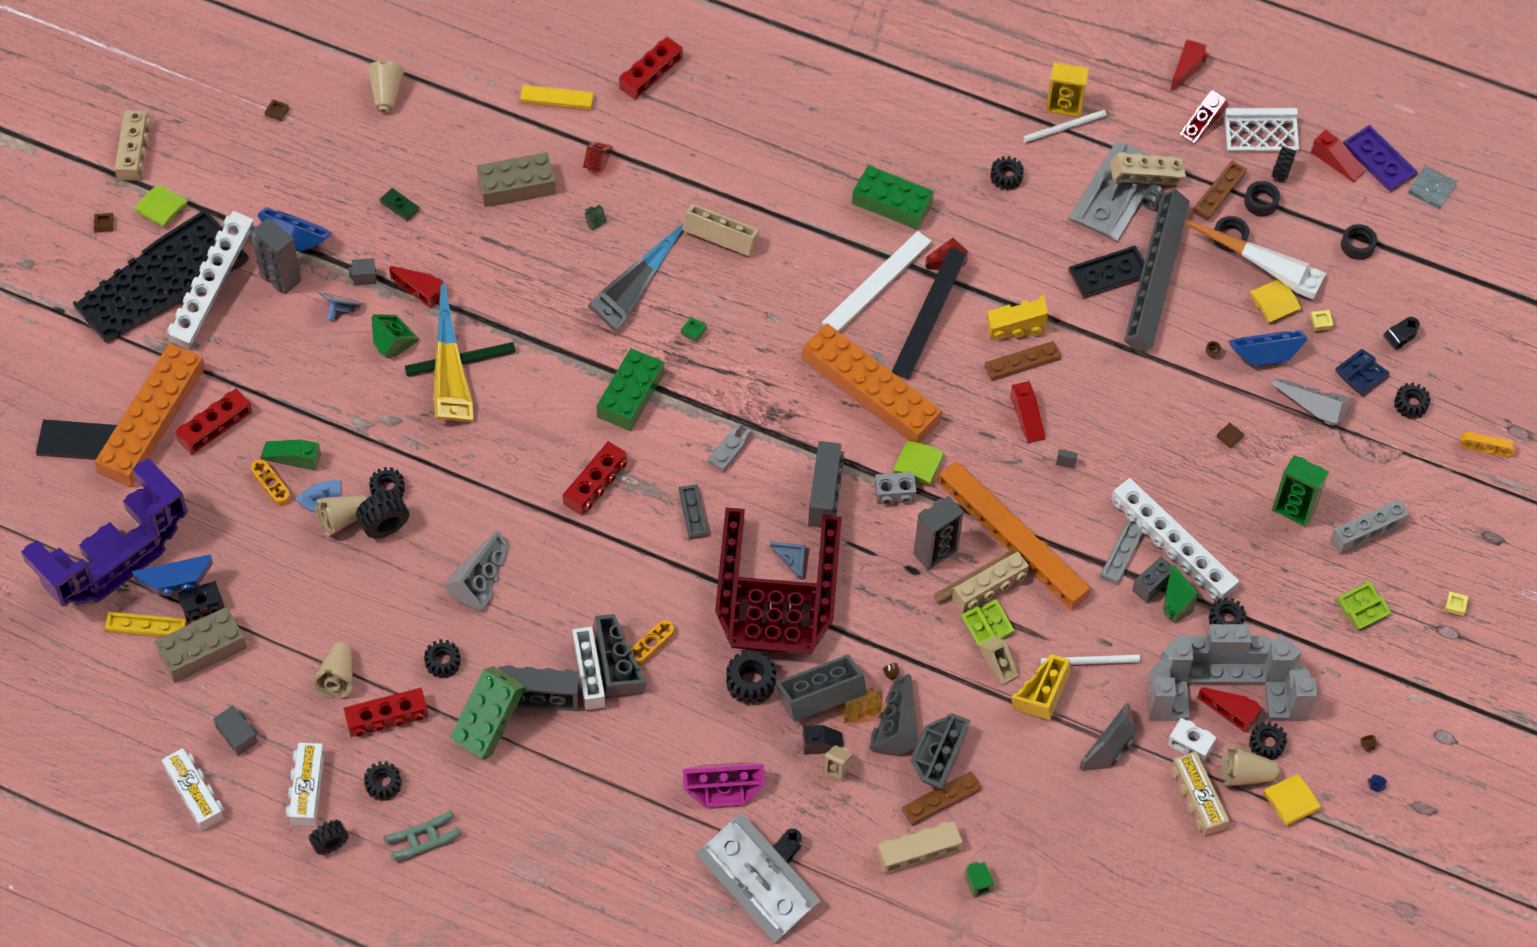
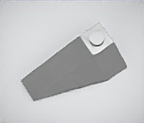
[1272,379,1354,426]
[444,531,509,611]

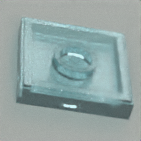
[1408,165,1458,209]

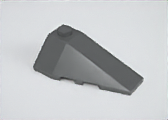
[870,674,918,755]

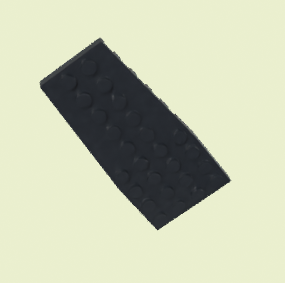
[73,209,249,343]

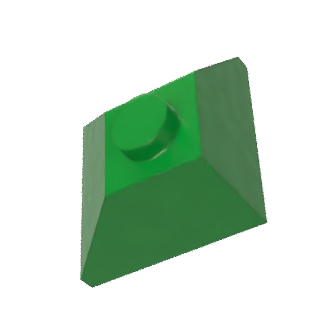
[371,314,419,356]
[1163,565,1198,624]

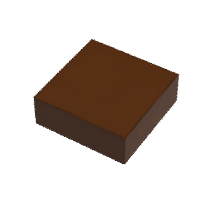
[264,99,289,122]
[94,213,114,233]
[1217,422,1244,448]

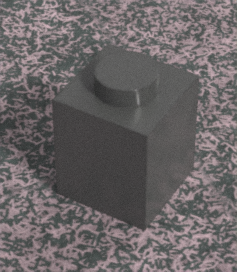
[349,258,376,285]

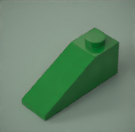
[260,439,321,471]

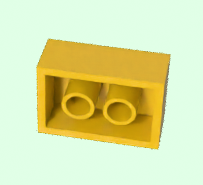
[1045,62,1089,118]

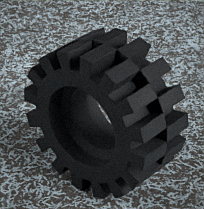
[1271,146,1296,181]
[990,156,1024,191]
[1394,382,1431,419]
[369,467,405,497]
[1208,597,1246,624]
[424,639,461,678]
[1249,721,1287,760]
[364,761,402,801]
[308,819,349,855]

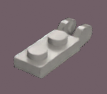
[708,423,753,472]

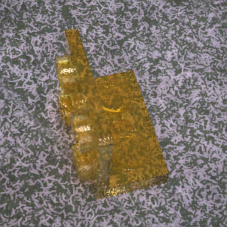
[837,688,883,723]

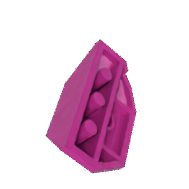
[683,762,765,808]

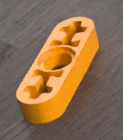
[1460,432,1516,457]
[251,460,290,506]
[631,620,674,666]

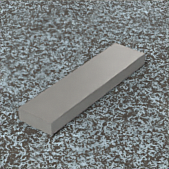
[1100,519,1143,585]

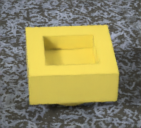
[1310,310,1334,331]
[1444,591,1468,616]

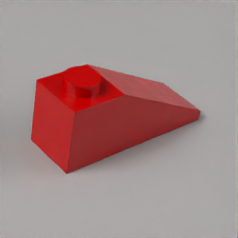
[1170,39,1208,91]
[1311,129,1365,183]
[389,266,443,309]
[1010,381,1046,444]
[1197,687,1262,733]

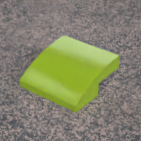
[134,184,188,227]
[893,441,945,485]
[1335,581,1392,630]
[961,599,1016,648]

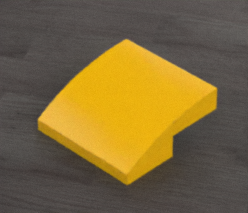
[1249,279,1301,324]
[1264,774,1321,826]

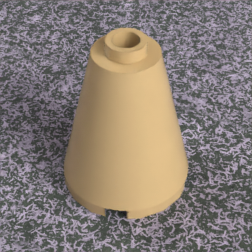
[368,61,404,113]
[315,495,367,536]
[313,642,353,698]
[1221,746,1280,786]

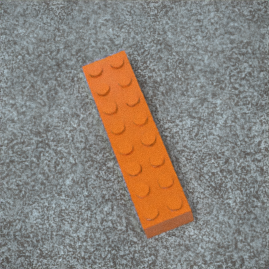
[801,323,942,443]
[95,343,205,487]

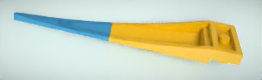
[433,282,473,422]

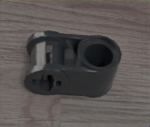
[1383,317,1420,350]
[772,828,802,865]

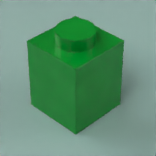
[964,862,994,897]

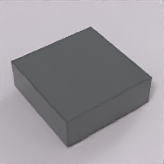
[1056,449,1078,469]

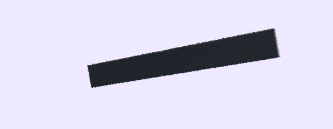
[892,247,967,380]

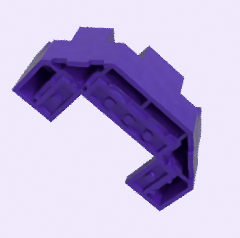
[21,458,188,607]

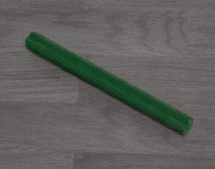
[405,342,515,376]

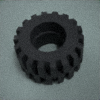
[355,490,410,539]
[726,650,776,705]

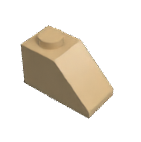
[979,636,1019,684]
[823,745,853,782]

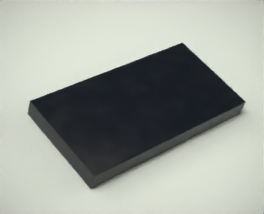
[1068,245,1144,299]
[36,419,117,460]

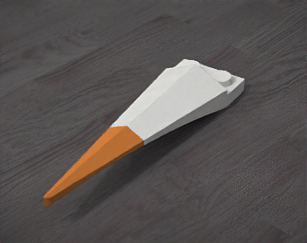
[1185,220,1326,299]

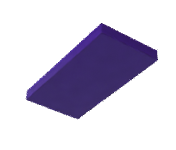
[1343,125,1418,193]

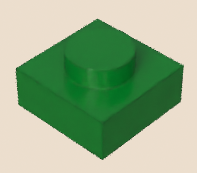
[681,317,707,342]

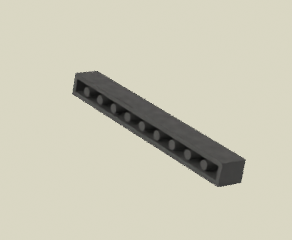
[1124,189,1190,353]

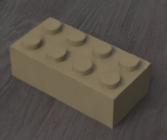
[476,152,556,207]
[155,607,247,683]

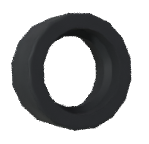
[1244,181,1280,216]
[1213,216,1249,252]
[1341,224,1377,260]

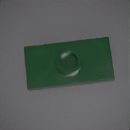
[380,188,419,222]

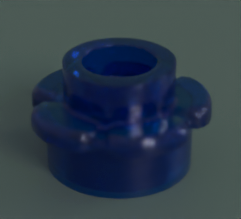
[1367,774,1387,792]

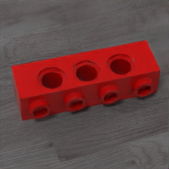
[619,36,683,100]
[175,388,252,456]
[562,441,628,516]
[343,687,429,737]

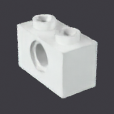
[1167,718,1216,764]

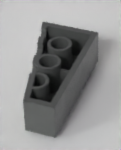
[593,614,647,697]

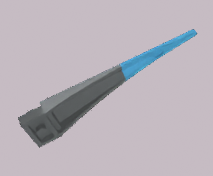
[588,224,683,332]

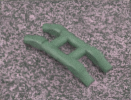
[383,810,462,861]

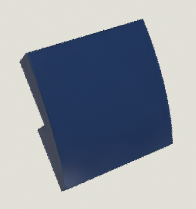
[1335,349,1390,396]

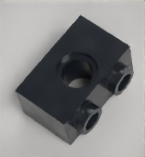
[178,581,224,622]

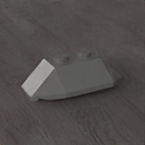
[1079,703,1135,771]
[910,713,970,789]

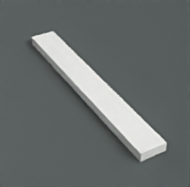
[822,231,932,332]

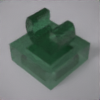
[584,205,607,231]

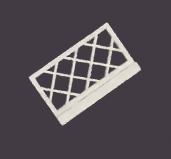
[1223,108,1299,152]

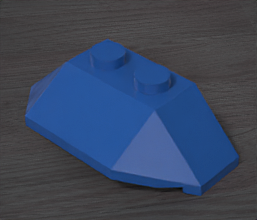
[258,207,332,251]
[1229,330,1307,366]
[132,554,213,596]

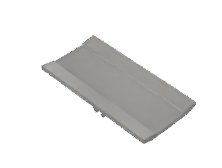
[1068,141,1152,242]
[696,813,822,944]

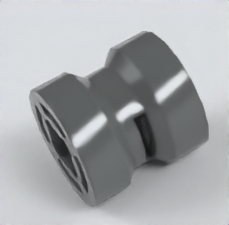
[1141,185,1165,210]

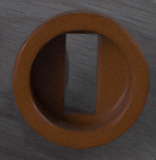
[1205,341,1221,357]
[883,663,900,679]
[1360,735,1377,752]

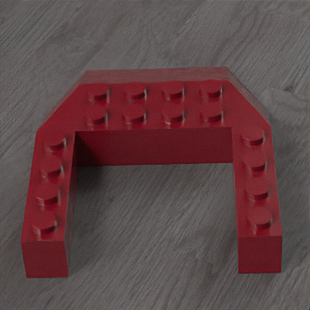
[715,507,842,655]

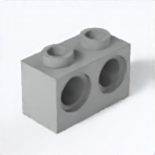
[874,472,916,505]

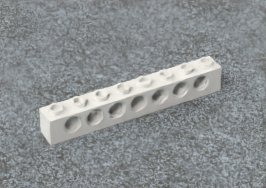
[167,211,253,350]
[1111,478,1239,601]

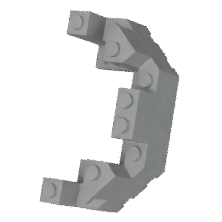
[1146,624,1317,721]

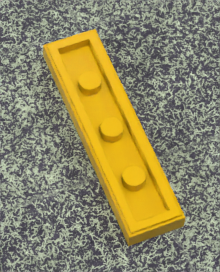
[520,85,594,110]
[104,612,187,638]

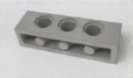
[1330,499,1410,555]

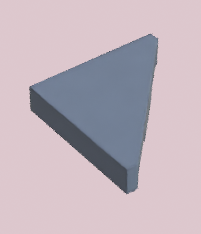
[770,541,806,580]

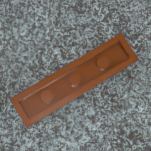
[1193,160,1247,220]
[984,341,1061,381]
[902,771,982,826]

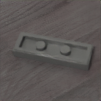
[679,484,708,540]

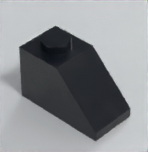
[802,725,844,755]

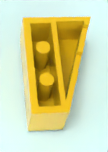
[986,295,1048,340]
[1011,654,1071,720]

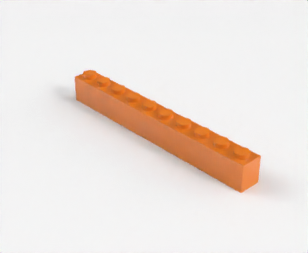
[938,461,1090,611]

